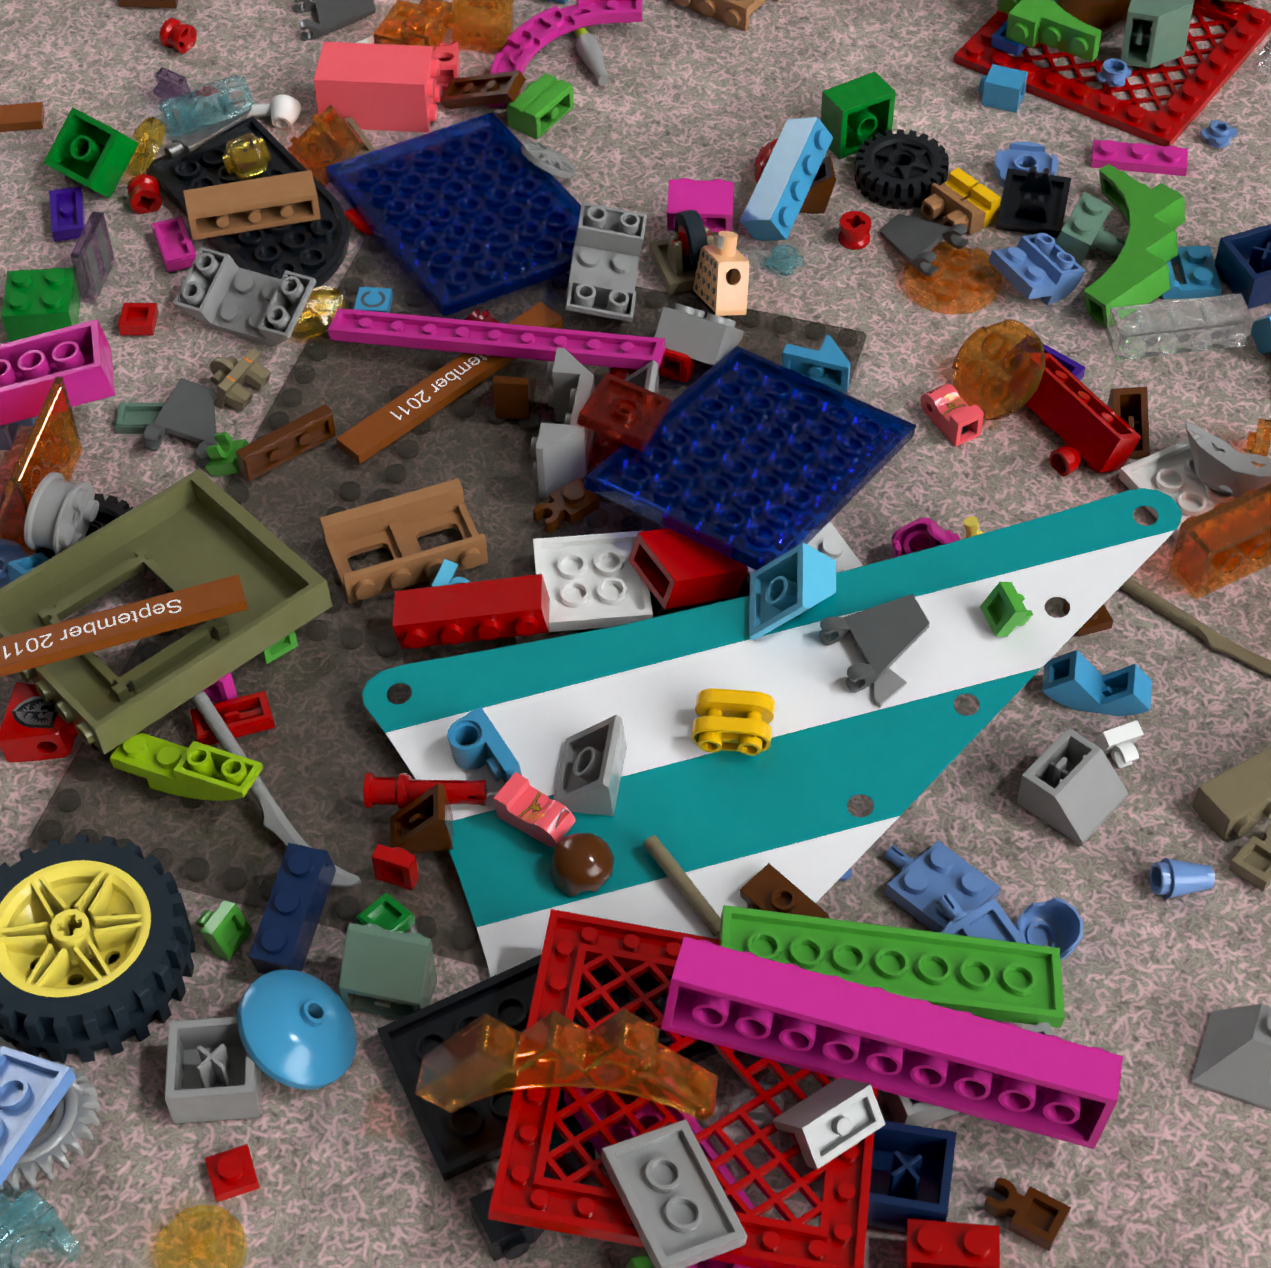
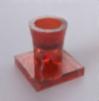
[577,373,671,476]

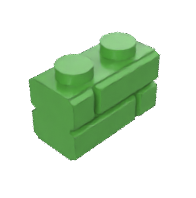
[506,73,574,139]

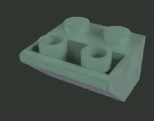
[1120,0,1194,68]
[339,923,437,1019]

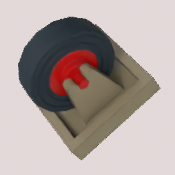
[649,210,717,295]

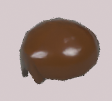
[549,833,614,897]

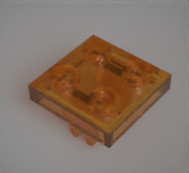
[452,0,514,52]
[288,105,365,187]

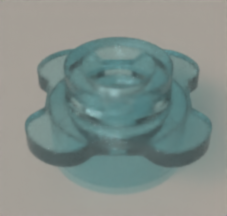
[765,244,804,276]

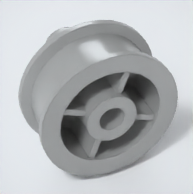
[24,472,99,555]

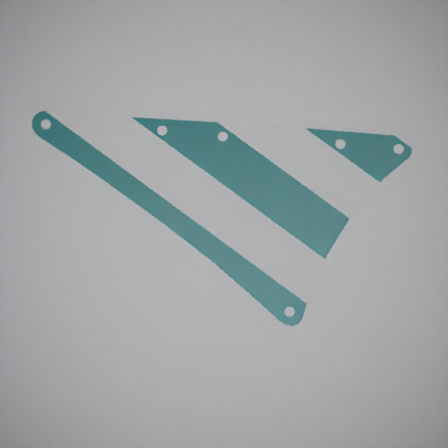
[362,488,1182,1153]

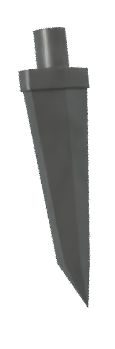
[164,108,252,159]

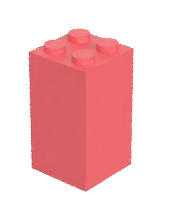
[313,42,442,133]

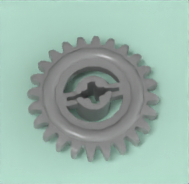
[0,1061,101,1191]

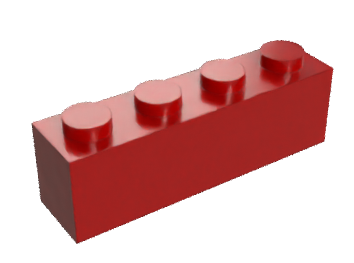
[1009,353,1141,473]
[392,574,550,649]

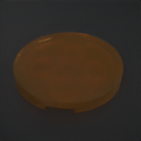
[903,241,1002,315]
[952,319,1045,421]

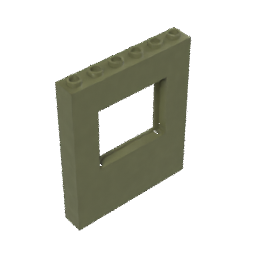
[0,469,333,755]

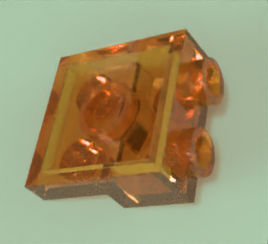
[373,0,456,51]

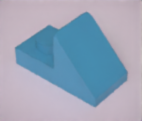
[781,334,851,393]

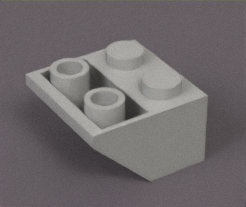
[654,303,744,368]
[1016,727,1128,846]

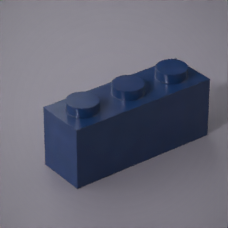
[249,843,336,974]

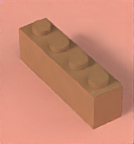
[183,170,321,240]

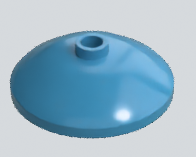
[237,969,357,1090]

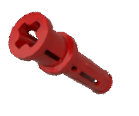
[363,773,487,809]

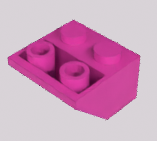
[667,178,734,232]

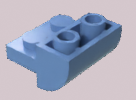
[988,233,1085,306]

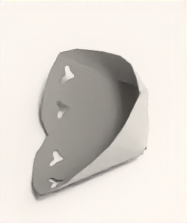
[1185,421,1271,500]

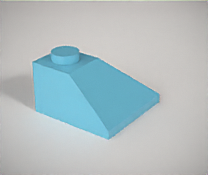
[749,542,836,640]

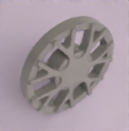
[521,140,576,179]

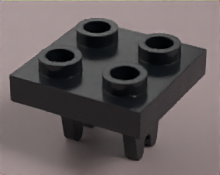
[996,166,1071,238]

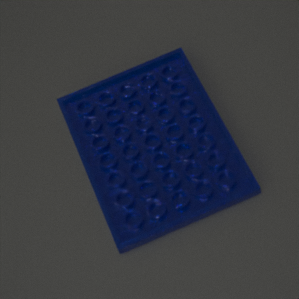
[326,112,581,316]
[585,346,916,570]

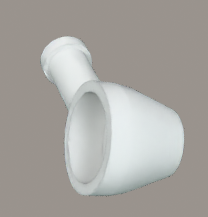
[243,95,301,129]

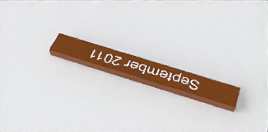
[336,302,564,464]
[0,574,248,677]

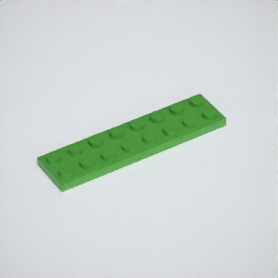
[719,905,1065,1028]

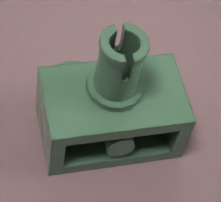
[1055,192,1126,266]

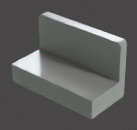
[773,1078,886,1169]

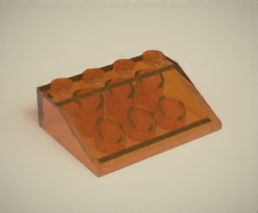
[0,377,83,553]

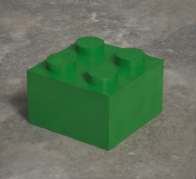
[821,71,896,160]
[43,107,139,198]
[1,267,81,342]

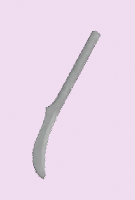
[192,691,362,888]

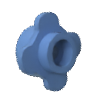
[1096,59,1131,87]
[1200,120,1238,148]

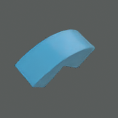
[1042,650,1152,716]

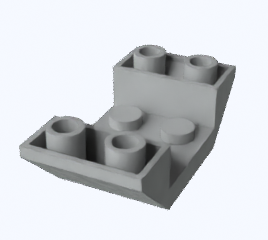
[565,202,647,322]
[173,247,317,347]
[530,347,596,498]

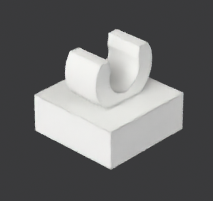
[1093,720,1144,769]

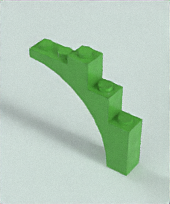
[997,0,1102,62]
[1084,164,1186,330]

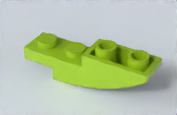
[110,732,264,801]

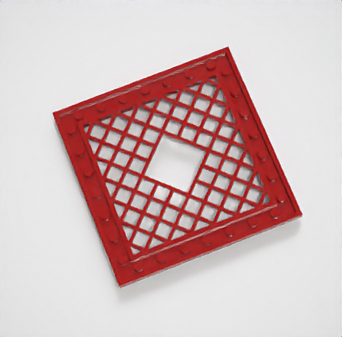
[954,0,1271,146]
[488,909,878,1268]

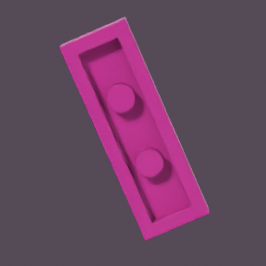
[1091,140,1188,176]

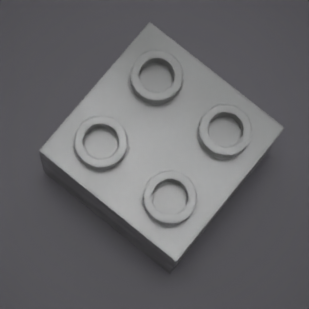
[165,1016,262,1124]

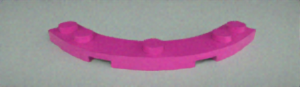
[489,0,643,108]

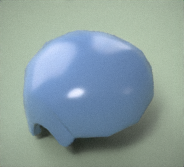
[1016,897,1083,961]

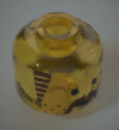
[221,133,271,180]

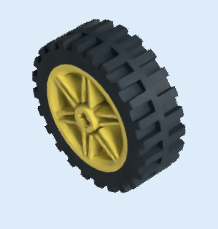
[0,835,195,1064]

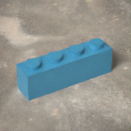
[740,117,833,241]

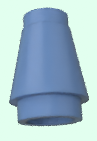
[1149,858,1215,899]

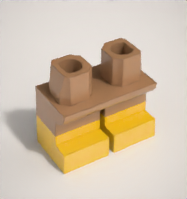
[921,167,1001,236]

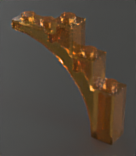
[415,1009,718,1121]

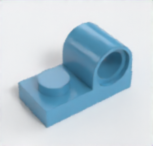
[447,707,522,784]

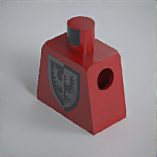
[0,682,79,762]

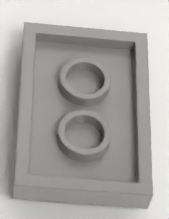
[601,1119,747,1268]

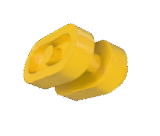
[691,688,776,756]

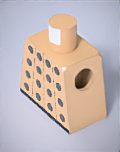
[692,231,749,316]

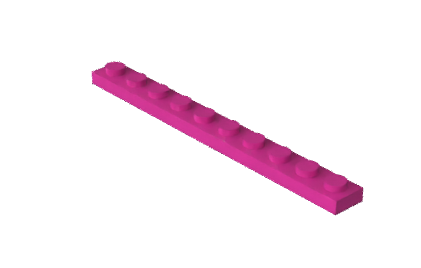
[328,308,666,370]

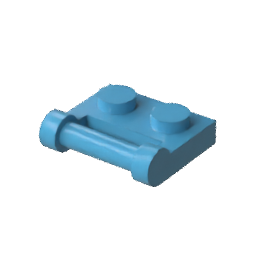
[1162,246,1222,299]

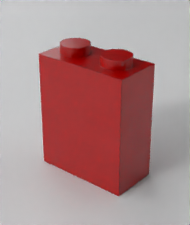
[628,521,748,610]

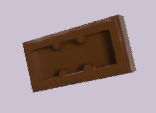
[740,863,829,919]

